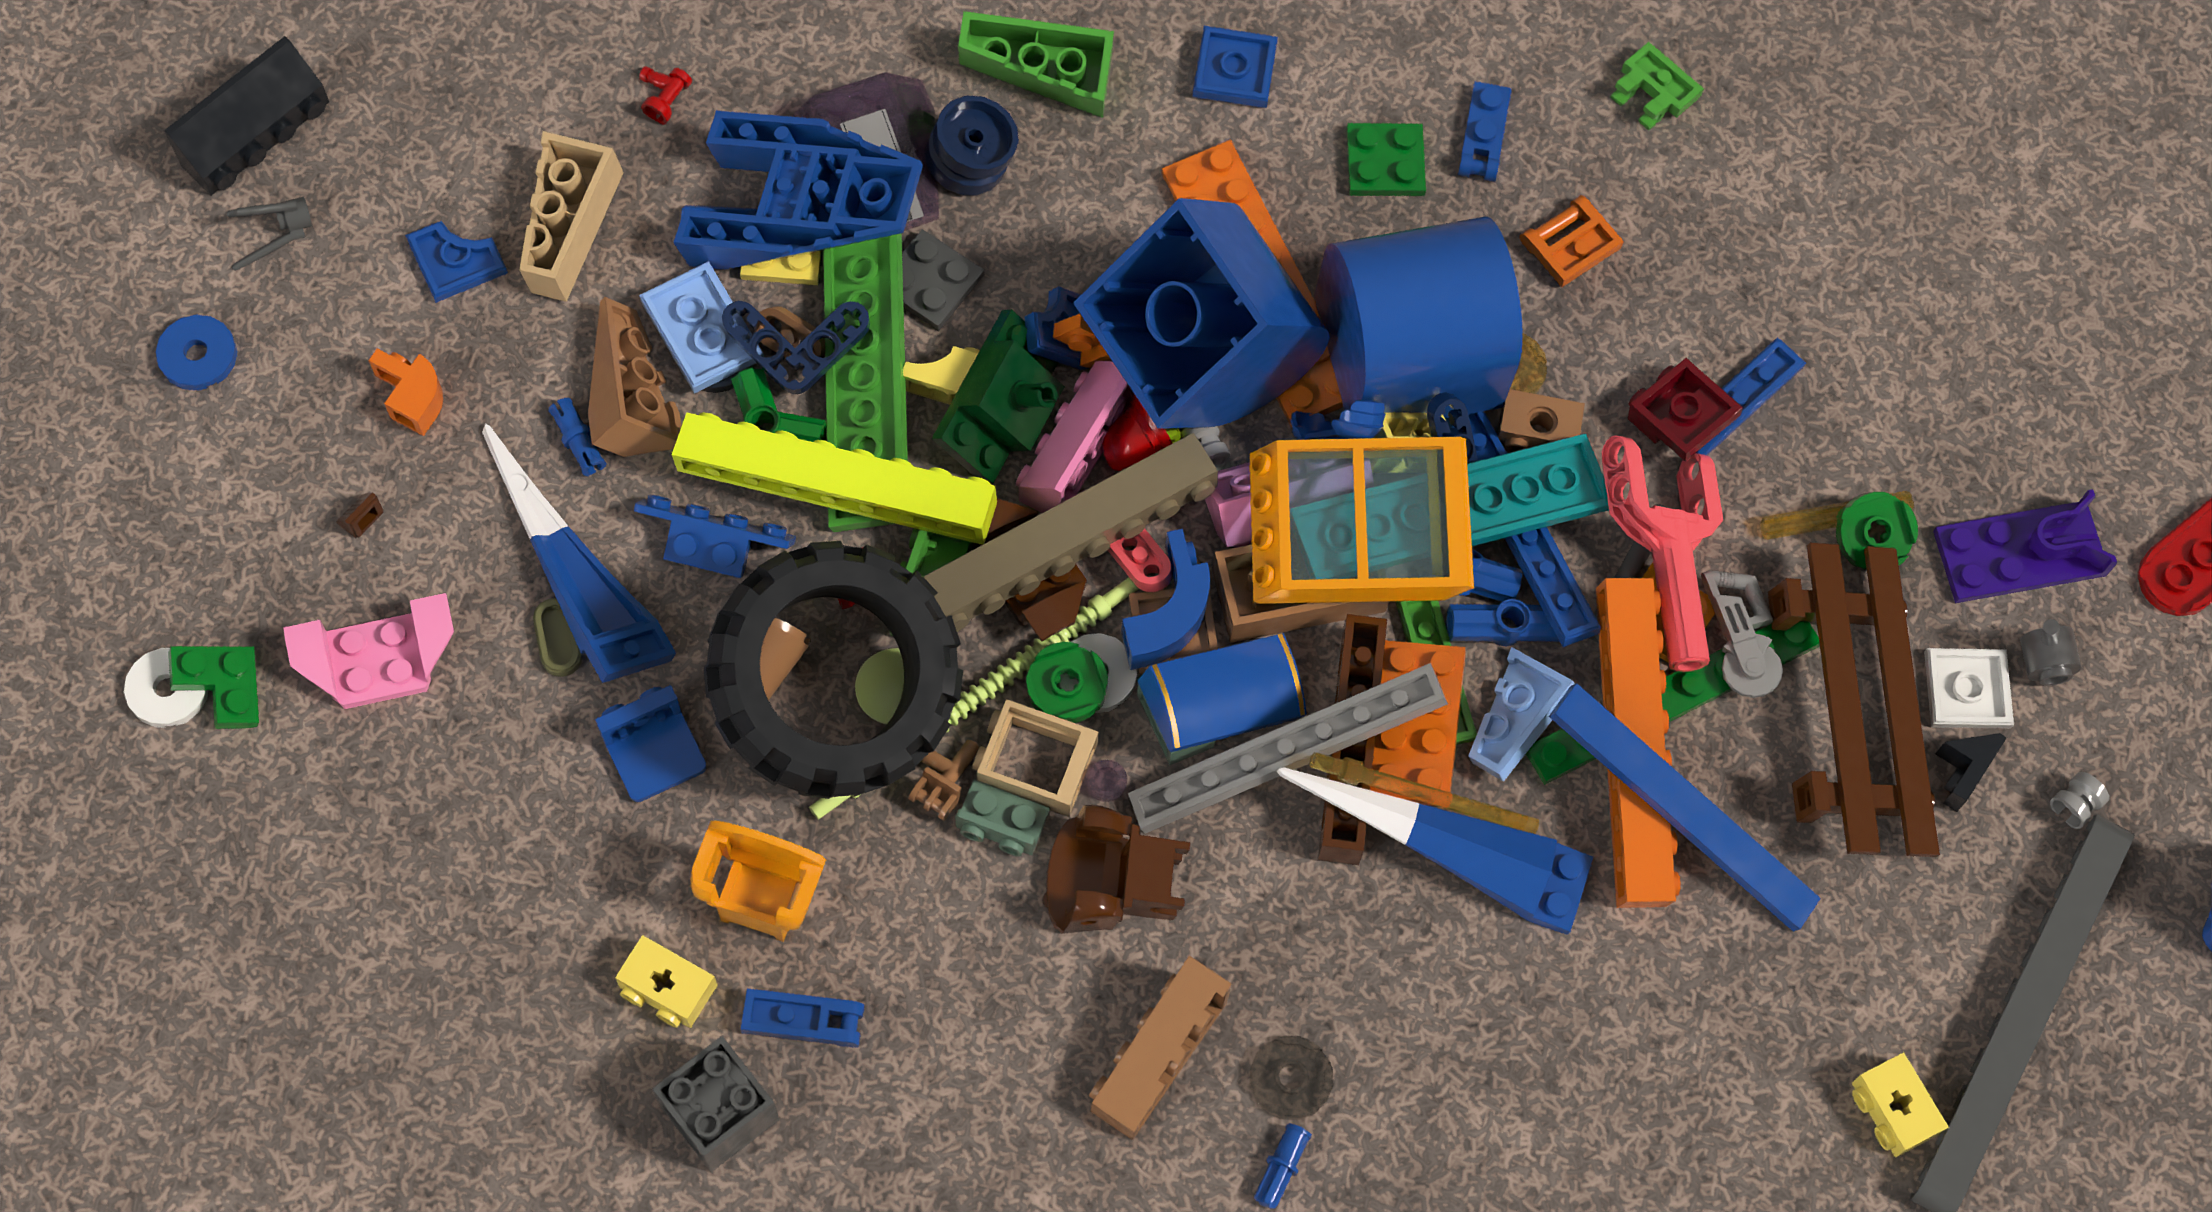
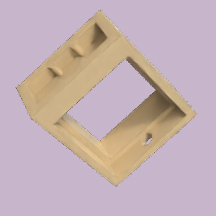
[972,699,1099,817]

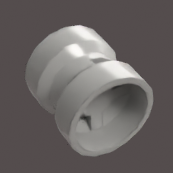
[1181,426,1231,467]
[2050,772,2109,829]

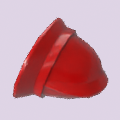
[1103,389,1173,472]

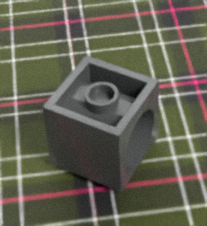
[652,1036,780,1173]

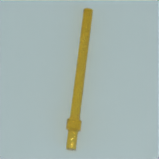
[1309,752,1539,834]

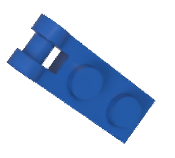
[1458,81,1512,182]
[740,988,865,1048]

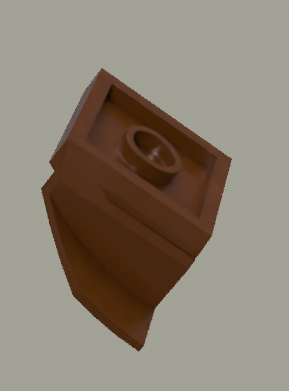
[972,498,1087,642]

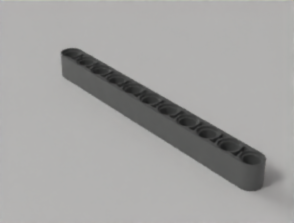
[1909,814,2134,1212]

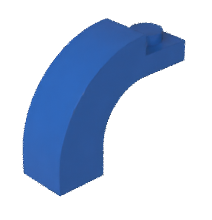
[1121,529,1210,670]

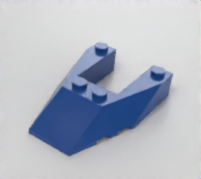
[673,111,923,270]

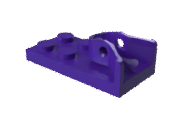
[1933,489,2117,603]

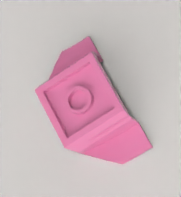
[283,593,454,709]

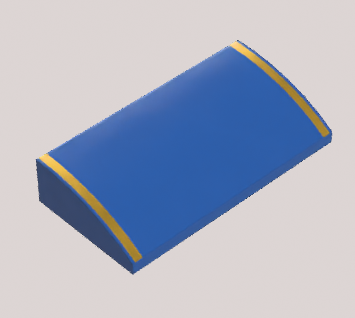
[1137,633,1307,752]

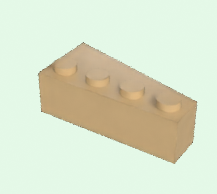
[519,131,624,302]

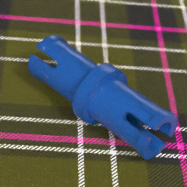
[548,398,606,476]

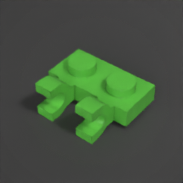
[1610,42,1704,130]

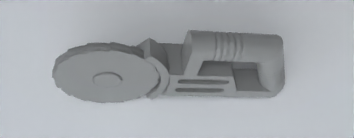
[1701,570,1783,698]

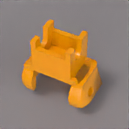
[690,820,826,942]

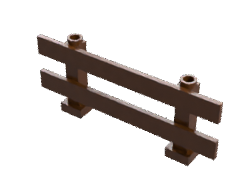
[1767,542,1940,857]

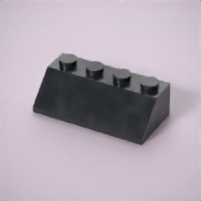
[164,36,329,196]

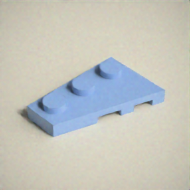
[1468,647,1575,782]

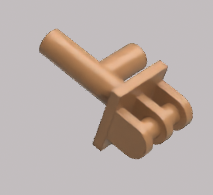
[908,740,980,821]

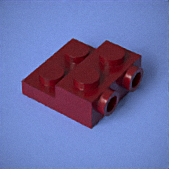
[1628,358,1743,461]

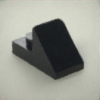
[1935,733,2007,812]

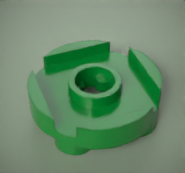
[1836,492,1918,570]
[1026,642,1108,723]

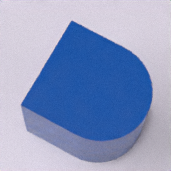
[1073,198,1329,429]
[1314,216,1523,418]

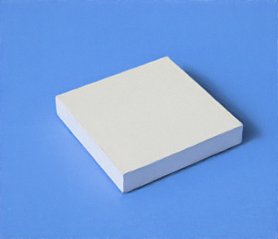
[1924,648,2014,729]

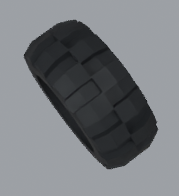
[703,541,964,799]

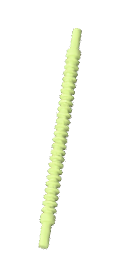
[809,577,1139,820]

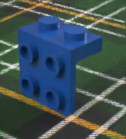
[595,685,707,802]

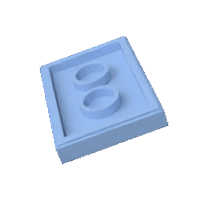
[639,261,764,394]

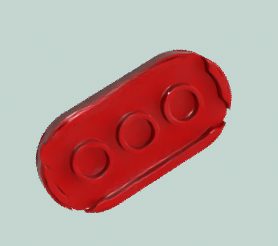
[2138,498,2212,616]

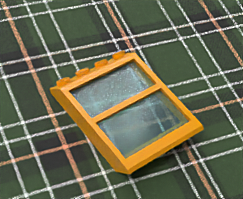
[1249,437,1474,604]

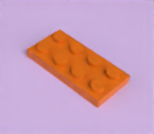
[1370,640,1466,807]

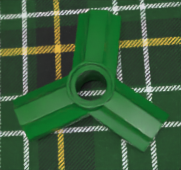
[731,368,827,442]

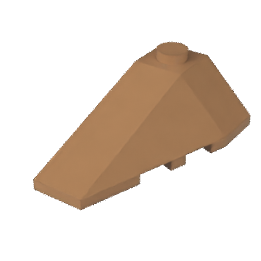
[588,297,681,457]

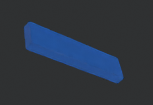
[1696,337,1806,462]

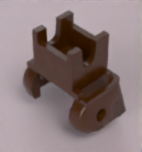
[1046,805,1190,934]

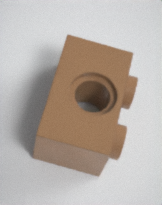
[1497,389,1585,453]

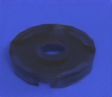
[1250,1036,1333,1120]

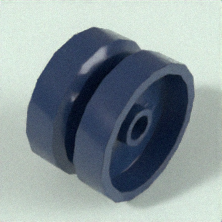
[925,95,1019,195]

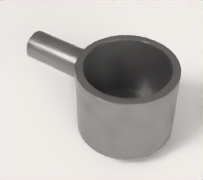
[2020,619,2081,686]

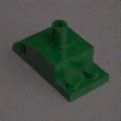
[932,309,1065,484]

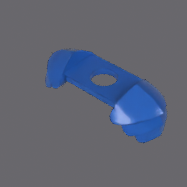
[1290,400,1386,440]

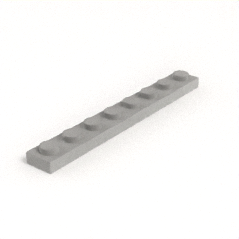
[1128,663,1448,834]

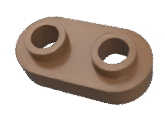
[754,306,825,358]

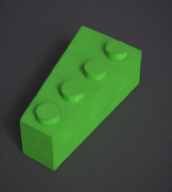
[958,11,1114,118]

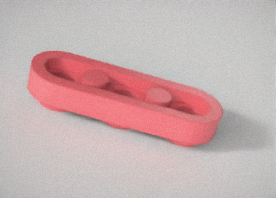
[1108,529,1172,592]

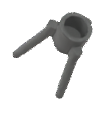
[227,196,313,271]

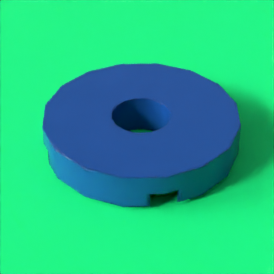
[155,315,238,391]

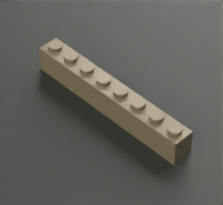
[923,433,1218,632]

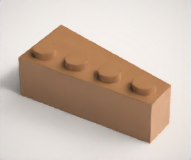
[1089,955,1232,1140]

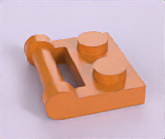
[1520,195,1624,287]

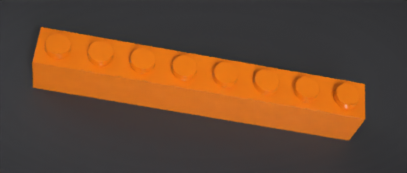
[1596,578,1681,908]

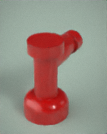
[639,66,692,125]

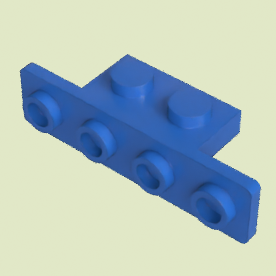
[634,495,796,578]

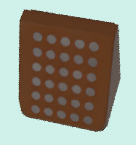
[336,492,383,538]

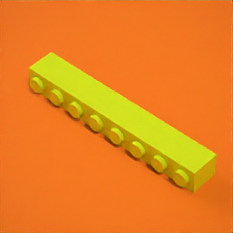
[672,412,997,545]

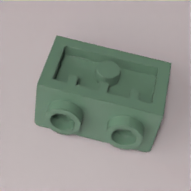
[955,779,1050,856]

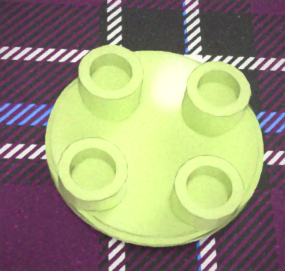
[855,648,904,724]

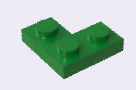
[168,646,259,729]

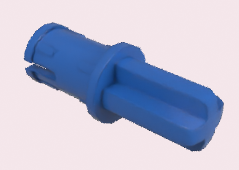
[1254,1123,1312,1209]

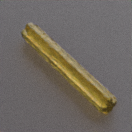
[1760,491,1914,540]

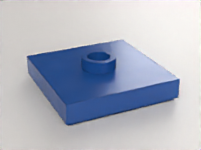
[1192,26,1278,108]

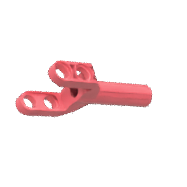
[1602,435,1723,672]

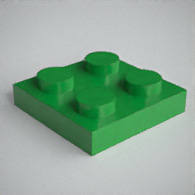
[1346,123,1426,196]

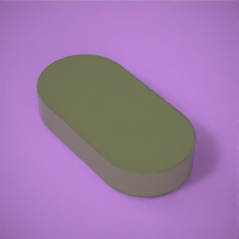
[533,598,582,677]

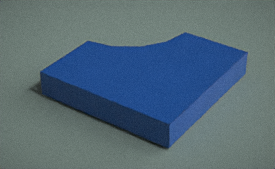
[405,221,508,303]
[1025,286,1088,370]

